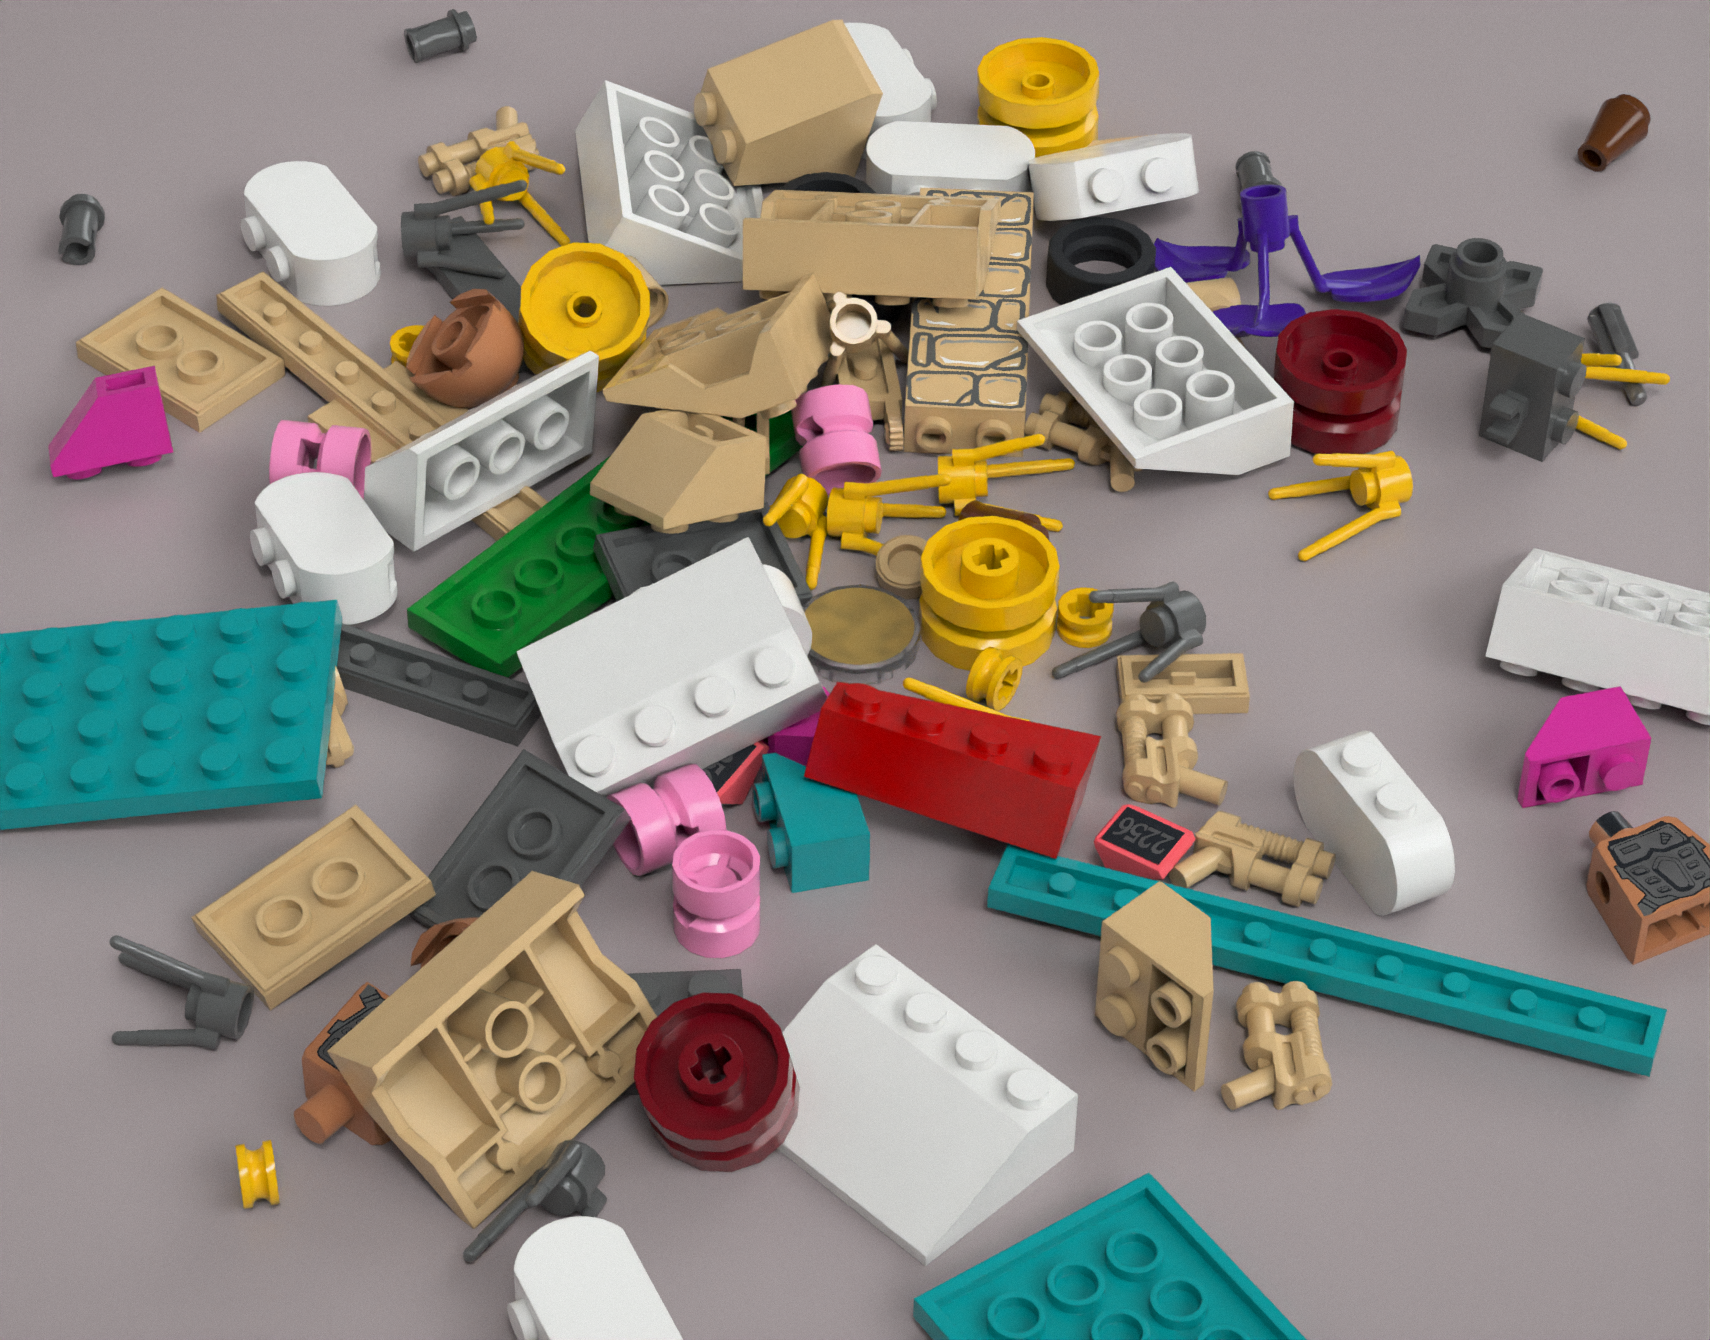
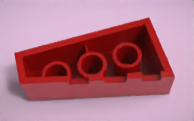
[804,682,1101,859]

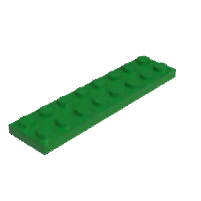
[407,410,803,677]

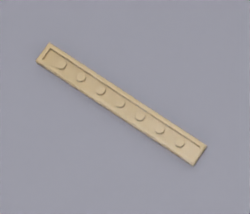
[216,271,548,541]

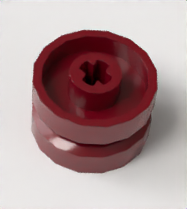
[1274,309,1407,454]
[634,992,800,1172]

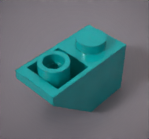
[752,753,870,893]

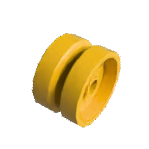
[977,37,1099,158]
[518,242,650,393]
[919,516,1060,671]

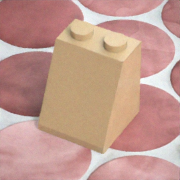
[694,19,883,186]

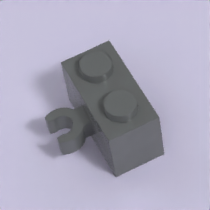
[1479,313,1587,462]

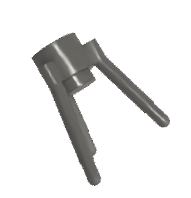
[401,180,527,279]
[1052,581,1206,683]
[109,935,254,1050]
[463,1140,607,1262]

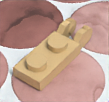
[835,338,904,451]

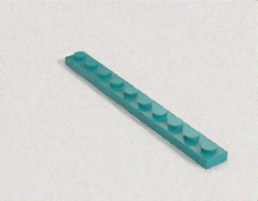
[987,843,1667,1077]

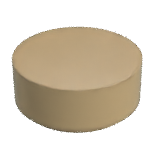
[876,535,927,599]

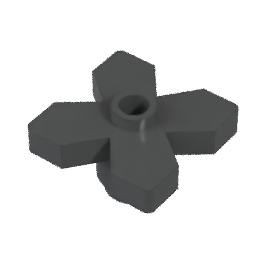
[1403,238,1543,349]

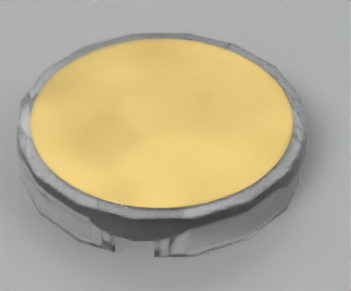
[802,584,921,685]

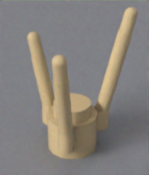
[821,292,909,387]

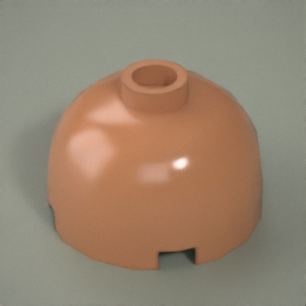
[406,289,524,409]

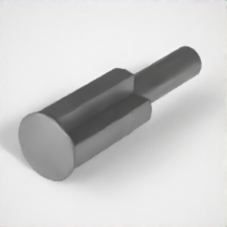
[1587,302,1648,405]

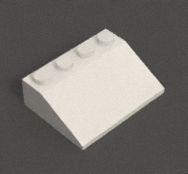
[575,80,763,285]
[1017,267,1294,475]
[516,537,828,798]
[1486,548,1710,725]
[777,944,1078,1266]

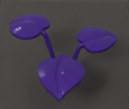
[1154,184,1421,338]

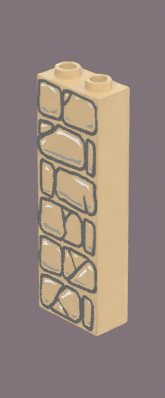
[904,187,1034,457]

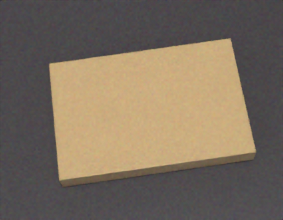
[76,287,286,433]
[191,804,436,1011]

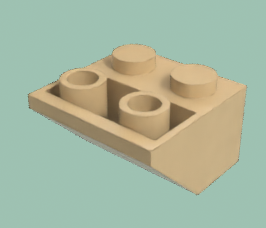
[590,409,766,534]
[1095,881,1214,1092]

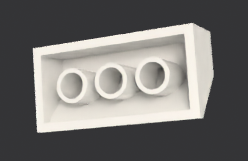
[364,351,599,552]

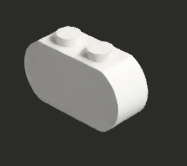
[844,23,937,159]
[866,121,1035,195]
[1028,133,1199,221]
[241,161,381,306]
[250,472,398,625]
[1293,730,1455,916]
[507,1216,683,1340]

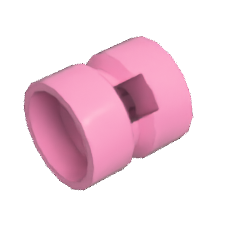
[791,384,882,495]
[269,420,372,500]
[606,763,726,876]
[672,830,760,958]

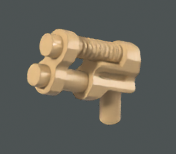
[418,106,539,196]
[1024,391,1142,492]
[1116,693,1228,808]
[1169,811,1336,907]
[1221,981,1332,1110]

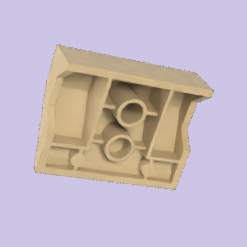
[743,190,1001,308]
[602,273,833,419]
[327,871,657,1229]

